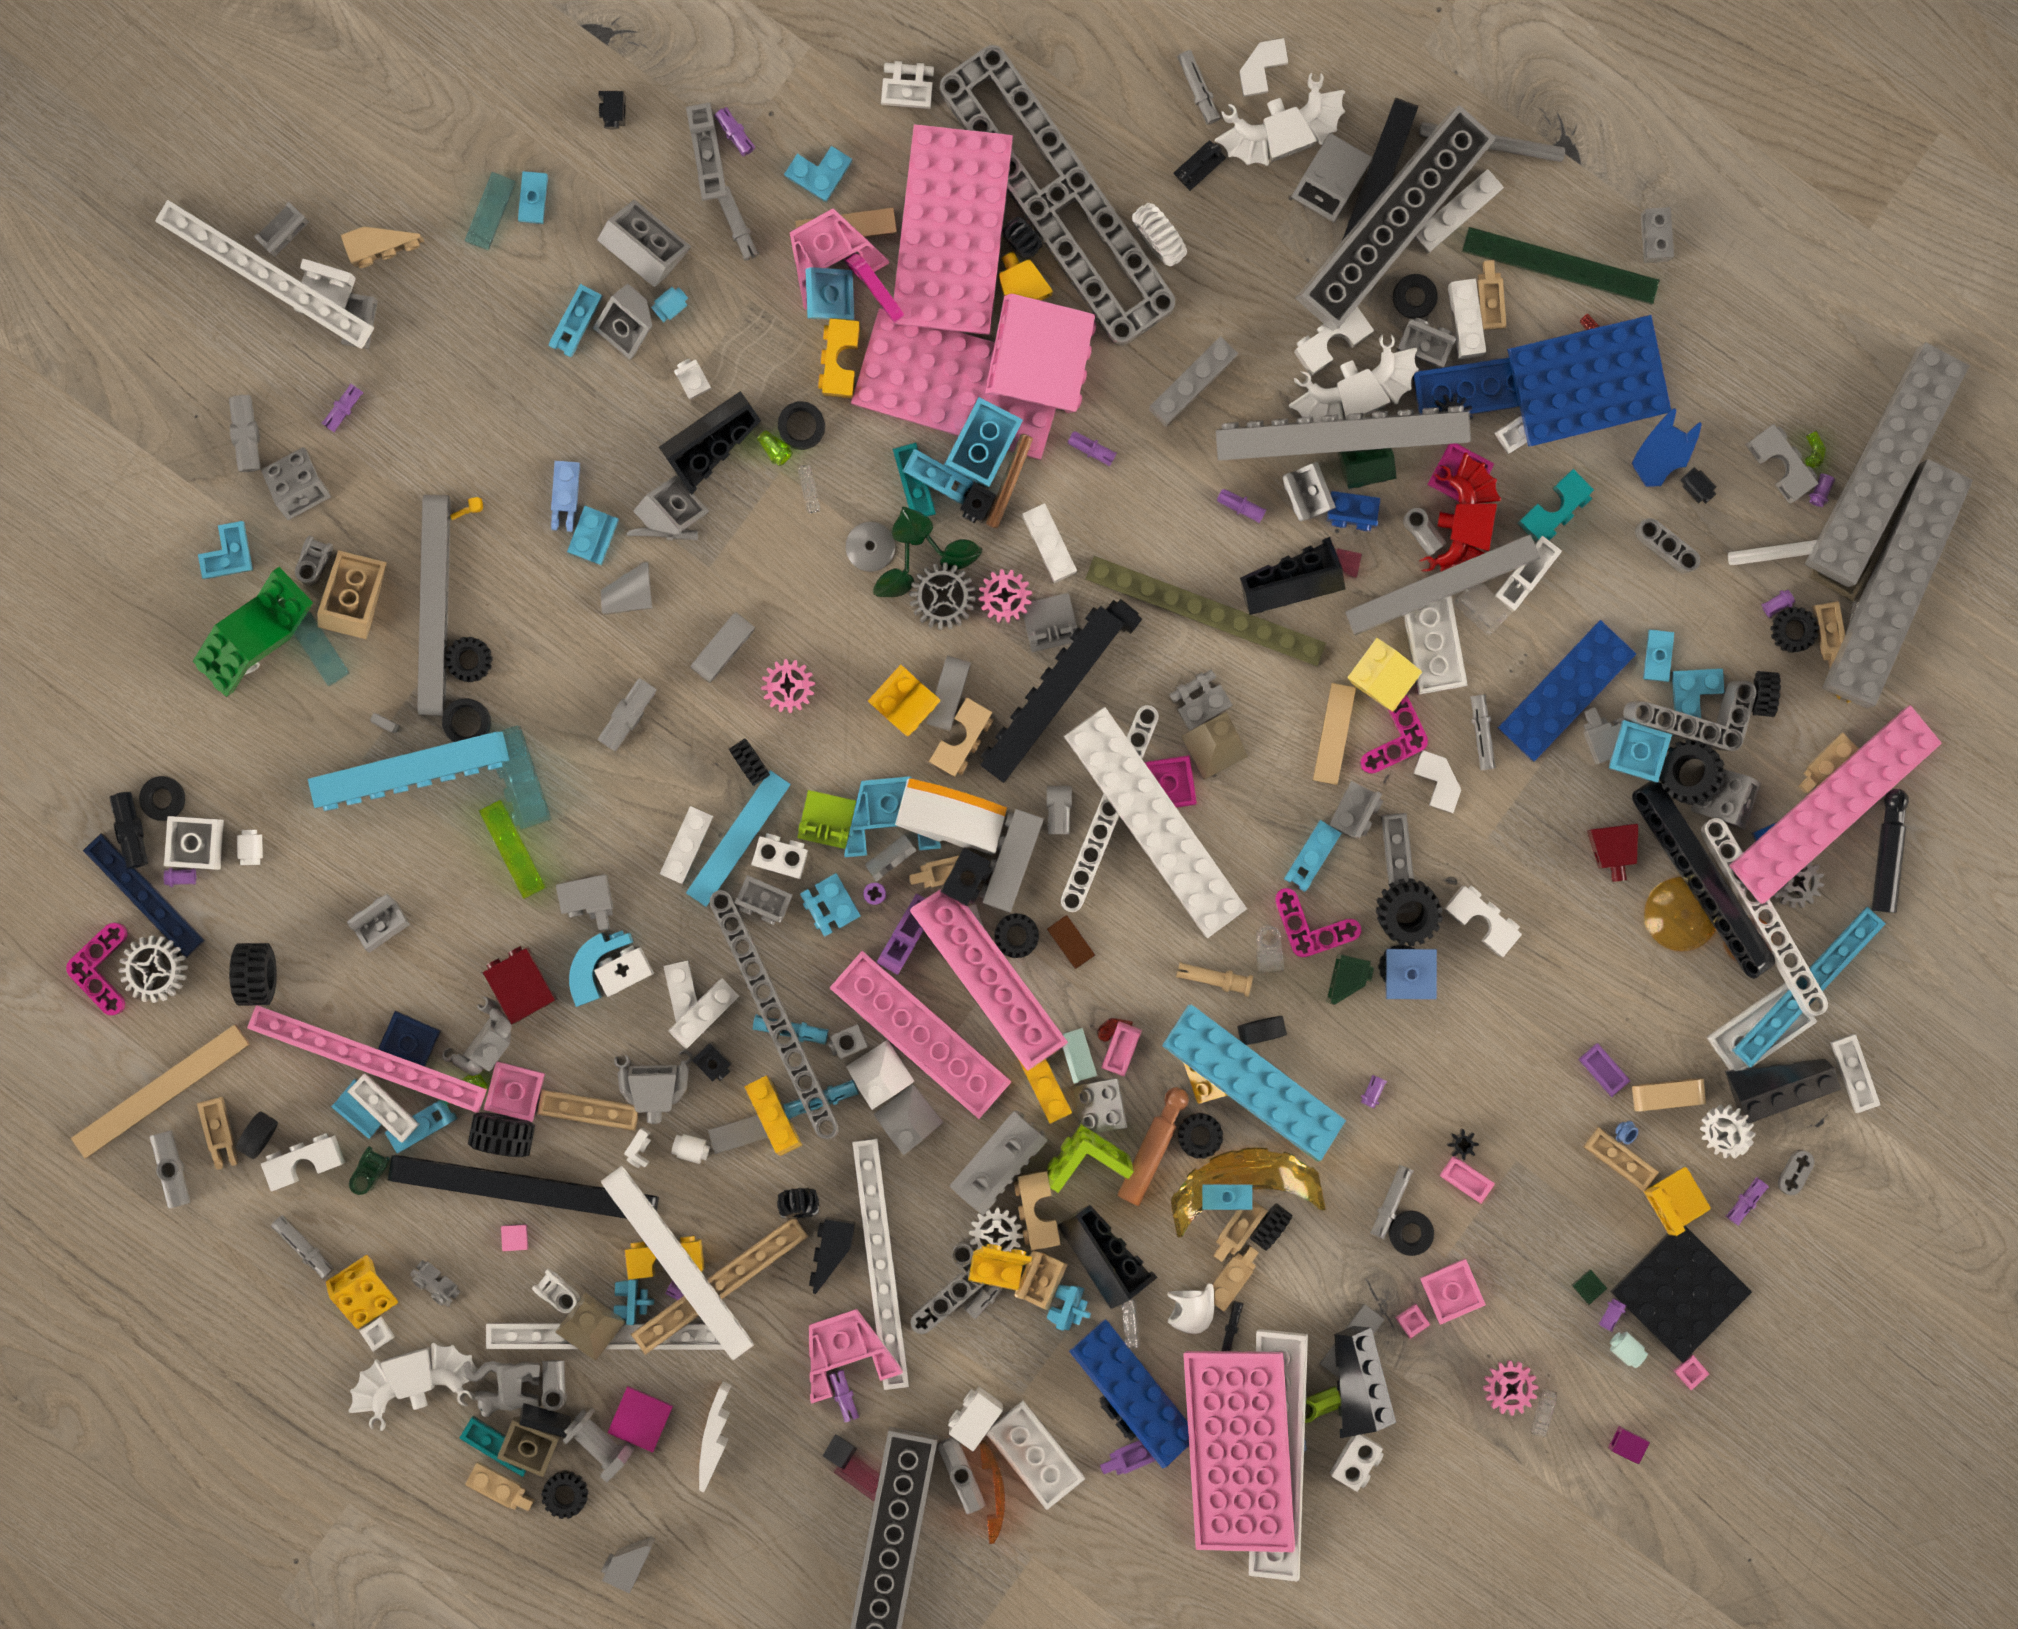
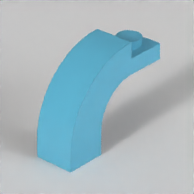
[569,930,634,1007]

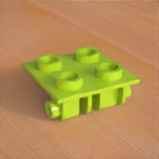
[797,790,856,849]

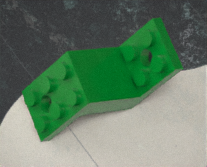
[192,567,313,697]

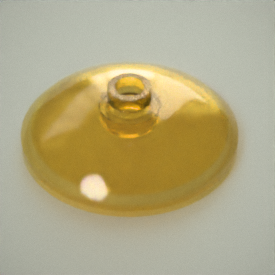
[1644,877,1716,951]

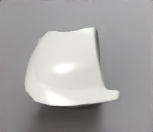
[1167,1283,1214,1334]

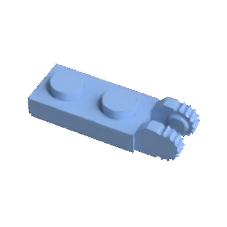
[551,461,580,532]

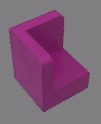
[1608,1426,1650,1464]

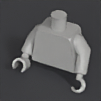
[442,996,512,1075]
[614,1050,692,1124]

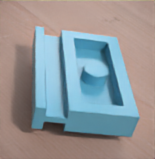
[567,506,619,565]
[331,1079,382,1139]

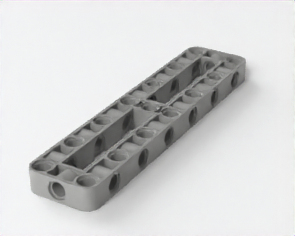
[940,45,1175,346]

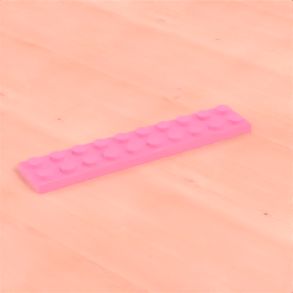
[1729,705,1942,904]

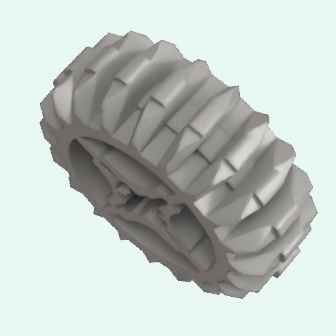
[909,563,976,630]

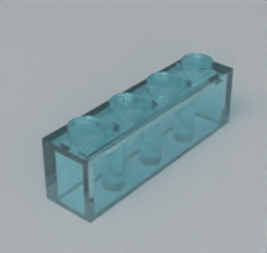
[496,725,552,829]

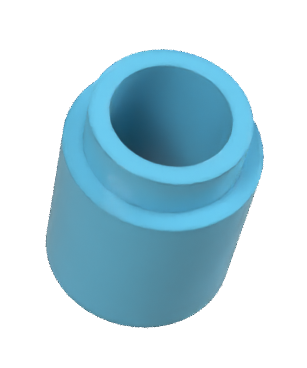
[651,286,688,323]

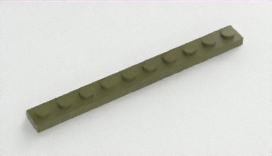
[1085,556,1326,667]

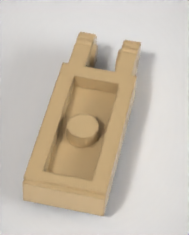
[197,1097,238,1170]

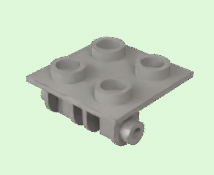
[1023,593,1078,652]
[1073,1078,1127,1133]

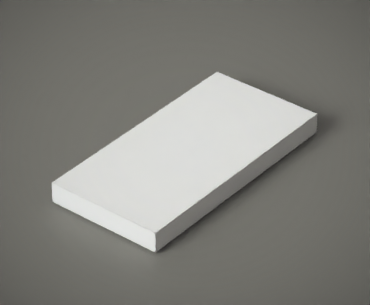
[1404,596,1468,695]
[1706,983,1817,1071]
[986,1400,1085,1510]

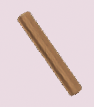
[986,434,1033,528]

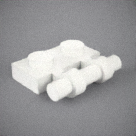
[881,61,934,109]

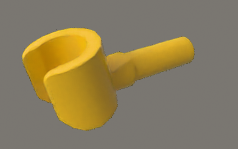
[450,497,483,520]

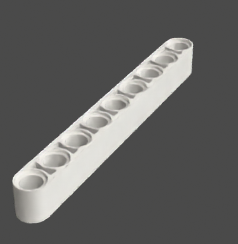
[1061,705,1159,912]
[1701,818,1828,1017]
[601,1166,754,1360]

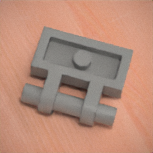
[1169,669,1233,731]

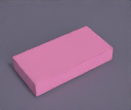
[1101,1022,1142,1077]
[1439,1156,1495,1204]

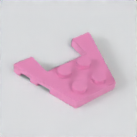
[789,208,890,310]
[809,1309,903,1404]

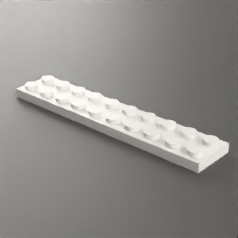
[1064,707,1247,938]
[1249,1329,1308,1582]

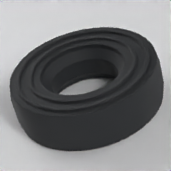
[1393,274,1438,319]
[139,776,185,821]
[1389,1211,1434,1256]

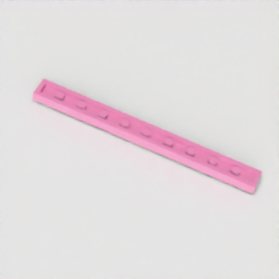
[247,1005,487,1113]

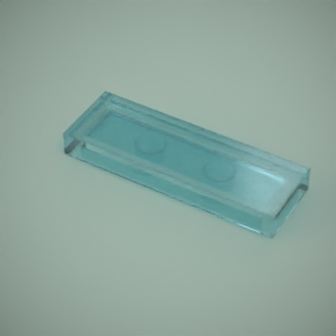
[464,172,516,251]
[294,611,350,687]

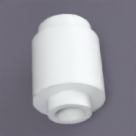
[237,830,263,865]
[671,1134,710,1164]

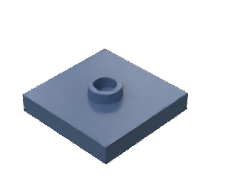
[1386,949,1437,999]

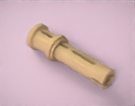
[1176,962,1253,997]

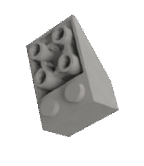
[1291,133,1373,223]

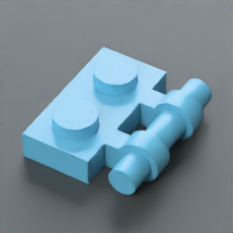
[800,873,861,937]

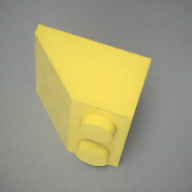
[1347,638,1422,712]

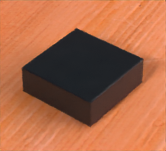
[823,1434,857,1470]

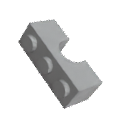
[1745,424,1819,504]

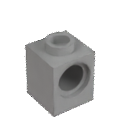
[828,1023,868,1059]

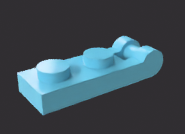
[549,284,603,358]
[903,449,974,504]
[1284,820,1342,892]
[385,1100,458,1153]

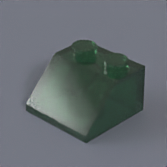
[1338,448,1397,489]
[1326,954,1374,1005]

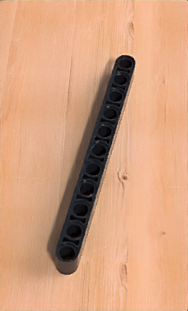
[387,1155,659,1219]

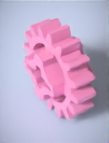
[978,569,1032,624]
[761,659,815,713]
[1483,1360,1538,1416]

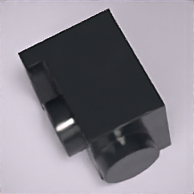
[598,91,626,130]
[960,482,996,524]
[692,1042,732,1082]

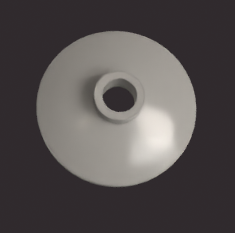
[846,522,895,572]

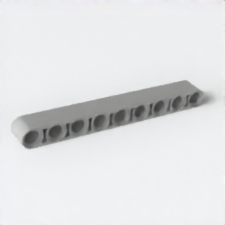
[417,495,451,716]

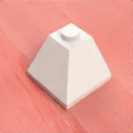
[846,1040,915,1109]

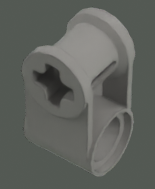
[295,535,333,586]

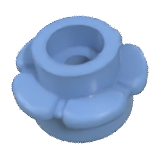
[1615,1121,1638,1145]

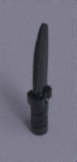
[1222,1301,1244,1351]

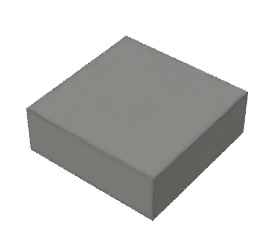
[370,713,400,733]

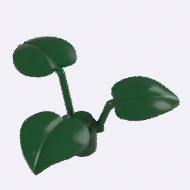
[873,506,983,598]

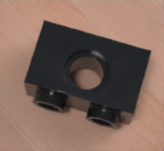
[940,848,992,906]

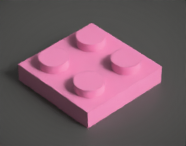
[484,1061,545,1122]
[1419,1258,1486,1325]

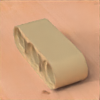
[1632,1078,1706,1111]

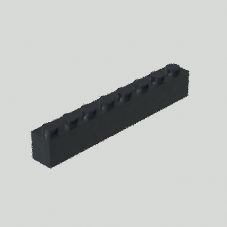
[980,606,1125,783]

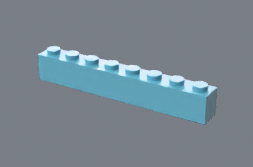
[308,732,510,811]

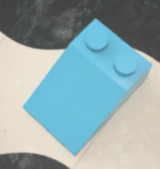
[944,397,1023,488]

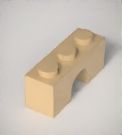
[929,698,994,777]
[1013,1169,1061,1250]

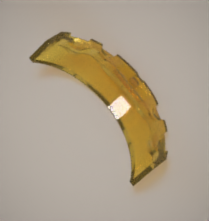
[1171,1148,1326,1238]

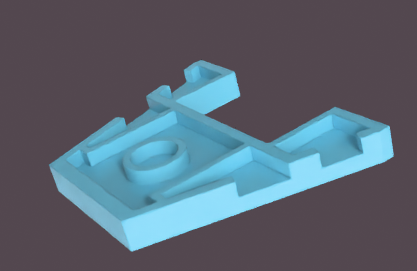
[844,776,941,857]

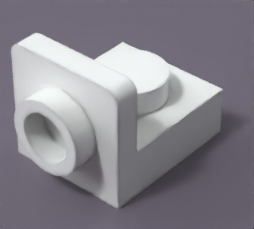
[674,359,712,400]
[624,1127,651,1168]

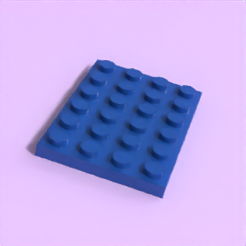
[1507,315,1671,447]

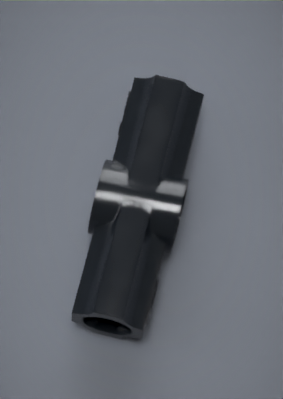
[109,792,148,869]

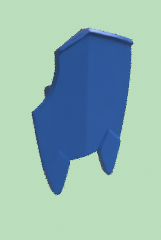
[1632,408,1702,487]

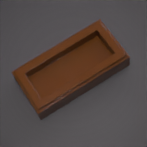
[1047,915,1095,969]

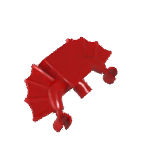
[1419,452,1501,572]

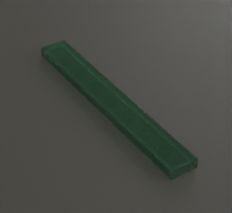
[1462,227,1660,305]

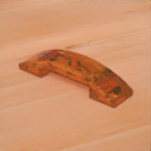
[980,1440,1005,1544]

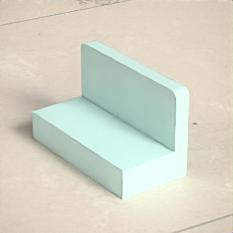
[1062,1028,1097,1084]

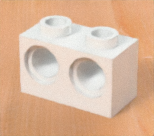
[751,833,809,879]
[1329,1434,1384,1492]

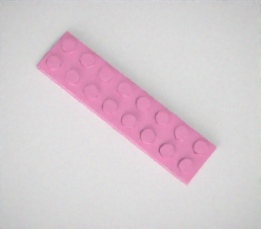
[910,889,1068,1071]
[830,950,1012,1119]

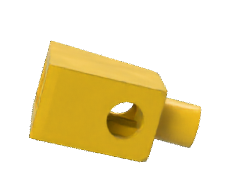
[998,252,1053,301]

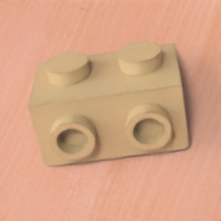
[1014,1250,1068,1310]

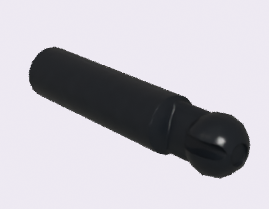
[1872,789,1909,913]

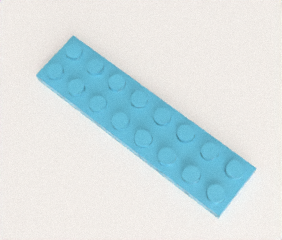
[1162,1004,1346,1162]

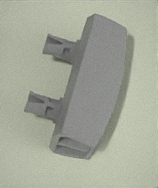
[950,1111,1048,1215]

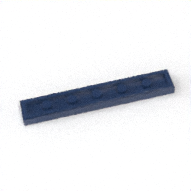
[83,833,205,958]

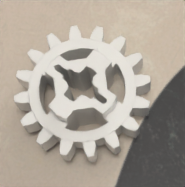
[1700,1104,1755,1158]
[969,1207,1023,1252]

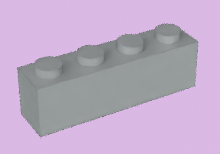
[1149,336,1238,427]
[980,809,1044,913]

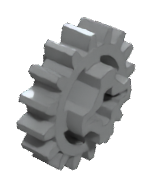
[1773,861,1824,908]

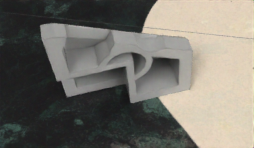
[601,562,653,615]
[865,834,916,882]

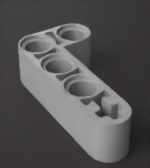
[911,1242,984,1334]

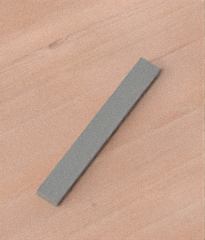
[1345,534,1541,636]

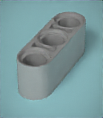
[1635,518,1701,573]
[691,612,755,683]
[927,655,971,731]

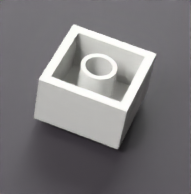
[164,816,224,869]
[948,1386,1003,1451]

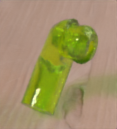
[1805,431,1826,469]

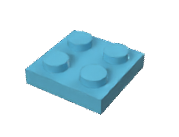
[805,267,855,320]
[1609,720,1672,783]

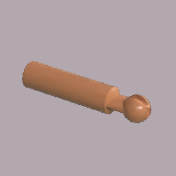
[1117,1087,1189,1206]

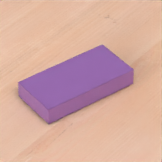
[1578,1043,1630,1097]

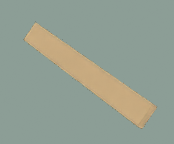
[71,1024,250,1159]
[631,1219,809,1355]

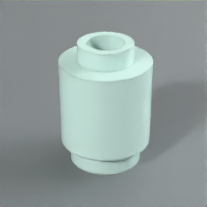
[1610,1332,1648,1368]

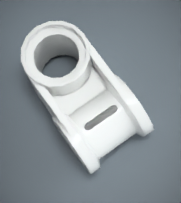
[532,1268,581,1313]

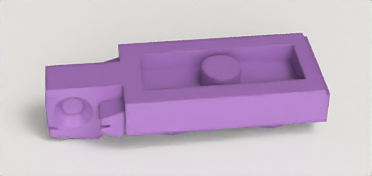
[1100,1440,1156,1475]

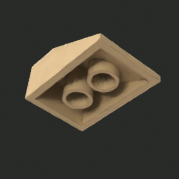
[317,550,387,639]

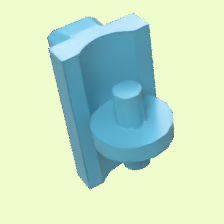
[614,1279,655,1325]
[1047,1285,1091,1331]

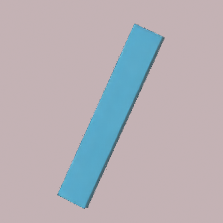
[686,770,791,907]

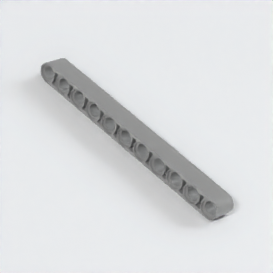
[710,890,839,1140]

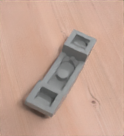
[686,103,727,201]

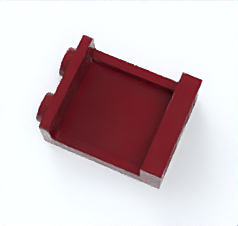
[482,946,558,1025]

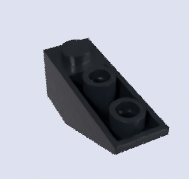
[809,1217,855,1294]

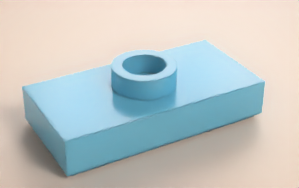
[518,171,548,224]
[1643,630,1675,682]
[1202,1185,1253,1210]

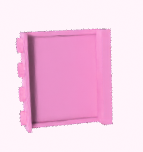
[985,294,1096,413]

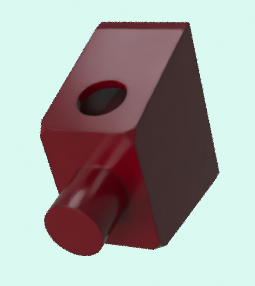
[1587,824,1638,882]

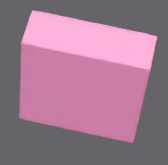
[501,1224,528,1251]
[1395,1303,1430,1339]
[1673,1354,1709,1390]

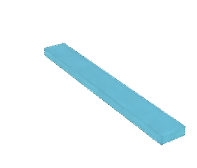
[1732,907,1886,1068]

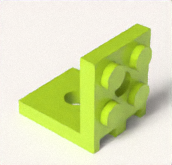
[1047,1124,1134,1193]

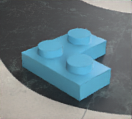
[784,146,853,202]
[198,521,253,580]
[1672,669,1724,721]

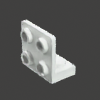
[294,259,356,314]

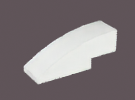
[1493,536,1562,611]

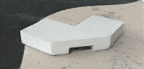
[1239,38,1288,97]
[1413,750,1461,813]

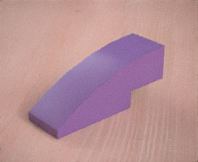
[877,893,925,975]

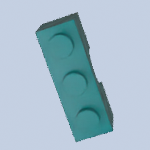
[1517,469,1594,543]

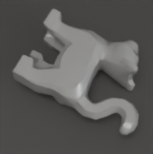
[462,1361,540,1417]

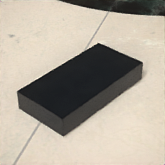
[519,1403,571,1438]

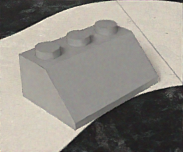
[597,200,691,287]

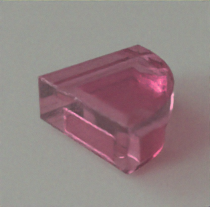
[1337,548,1362,579]

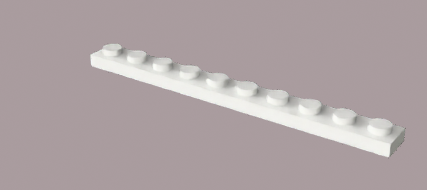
[155,200,374,349]
[852,1139,909,1390]
[486,1323,724,1350]

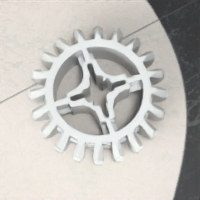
[1132,203,1187,267]
[119,935,188,1003]

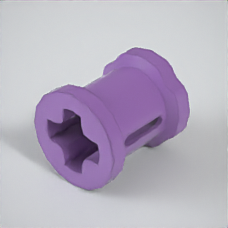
[863,883,886,905]

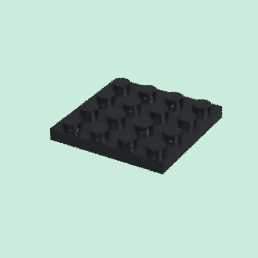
[1610,1226,1752,1363]

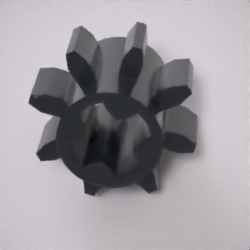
[1447,1128,1479,1160]

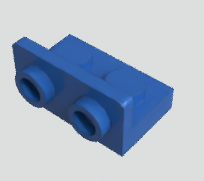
[1326,491,1380,532]

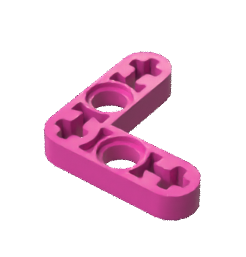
[845,253,904,323]
[1360,694,1428,774]
[1275,888,1361,957]
[66,923,128,1015]

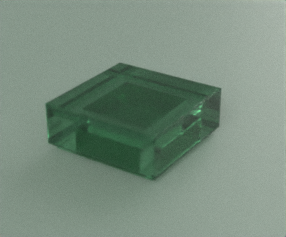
[1571,1269,1607,1305]

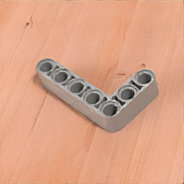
[1623,681,1756,751]

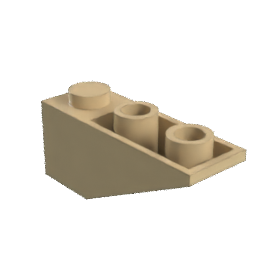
[341,227,425,268]

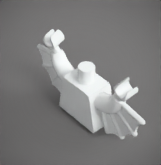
[1215,73,1345,166]
[1289,334,1419,421]
[348,1343,479,1431]

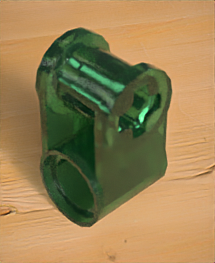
[349,1146,391,1195]

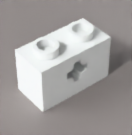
[594,945,654,997]

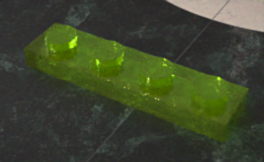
[478,799,547,899]

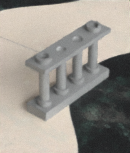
[563,1408,635,1482]

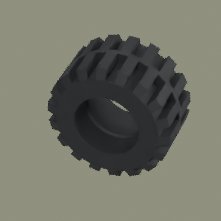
[1659,740,1726,805]
[1376,878,1443,946]
[229,943,277,1006]
[468,1112,535,1157]

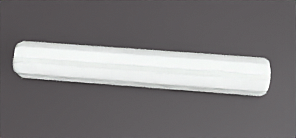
[1728,540,1817,565]

